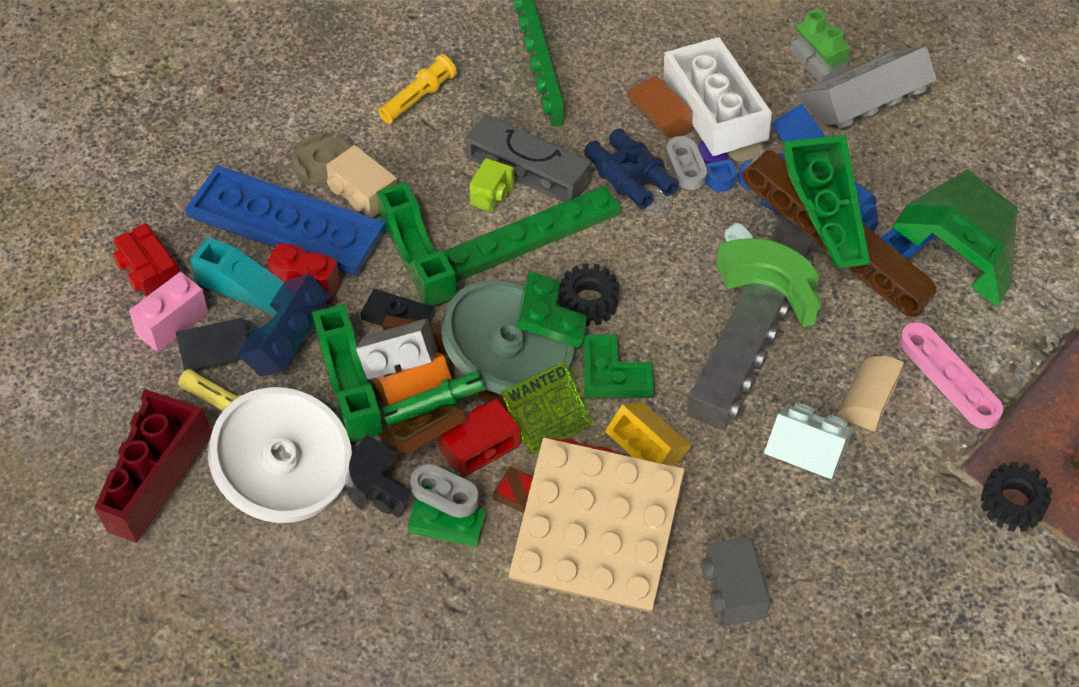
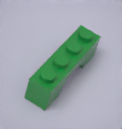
[376,182,456,306]
[312,304,382,443]

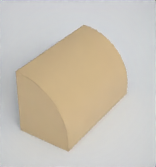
[837,356,904,432]

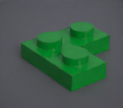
[516,271,587,348]
[583,335,654,398]
[407,470,486,547]

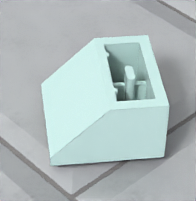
[764,402,854,479]

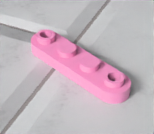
[899,322,1003,429]

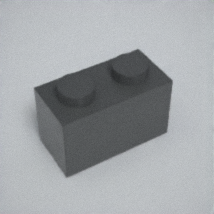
[701,537,770,626]

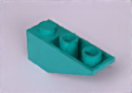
[190,237,284,315]

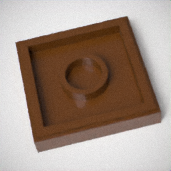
[378,405,467,454]

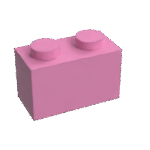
[129,271,208,352]

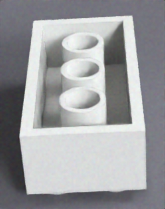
[663,37,772,156]

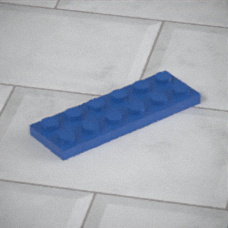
[185,165,386,276]

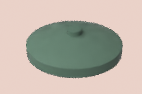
[441,280,574,397]

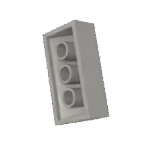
[798,46,937,128]

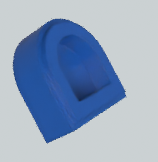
[705,159,737,192]

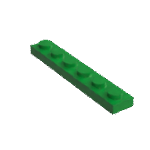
[512,0,564,127]
[444,186,621,282]

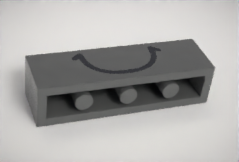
[466,114,592,202]

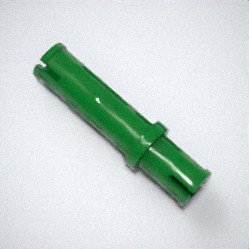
[382,369,487,427]

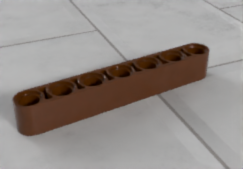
[742,150,937,317]

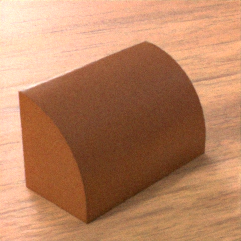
[627,75,693,139]

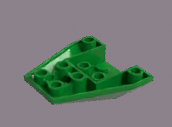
[892,170,1018,306]

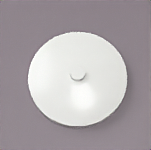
[208,387,352,523]

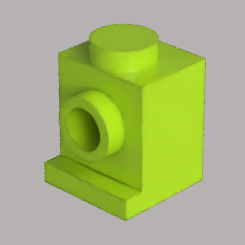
[469,158,514,212]

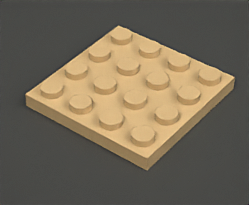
[508,438,684,613]

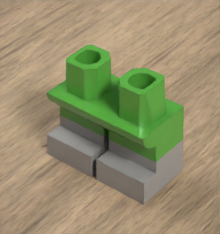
[790,9,850,83]

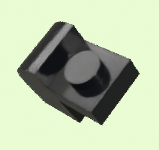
[345,434,411,518]

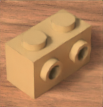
[326,145,398,218]

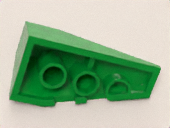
[782,135,870,269]

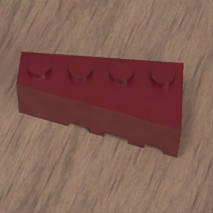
[94,389,212,543]

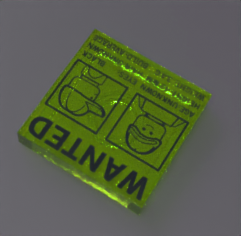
[501,362,592,455]

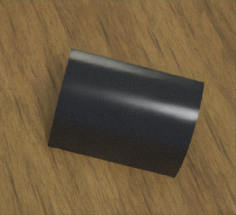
[176,317,248,371]

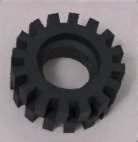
[559,263,619,326]
[980,462,1052,532]

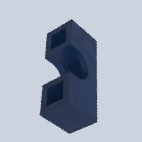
[237,274,331,376]

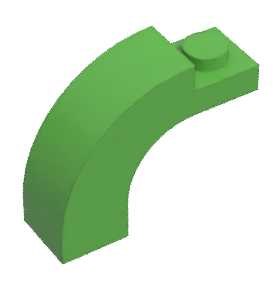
[716,238,821,328]

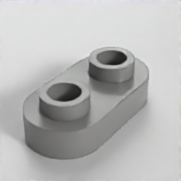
[666,136,707,190]
[410,464,479,518]

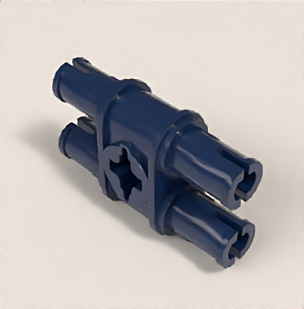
[584,128,679,209]

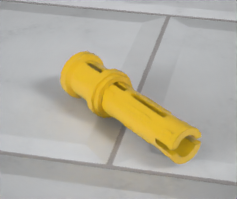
[378,54,457,124]

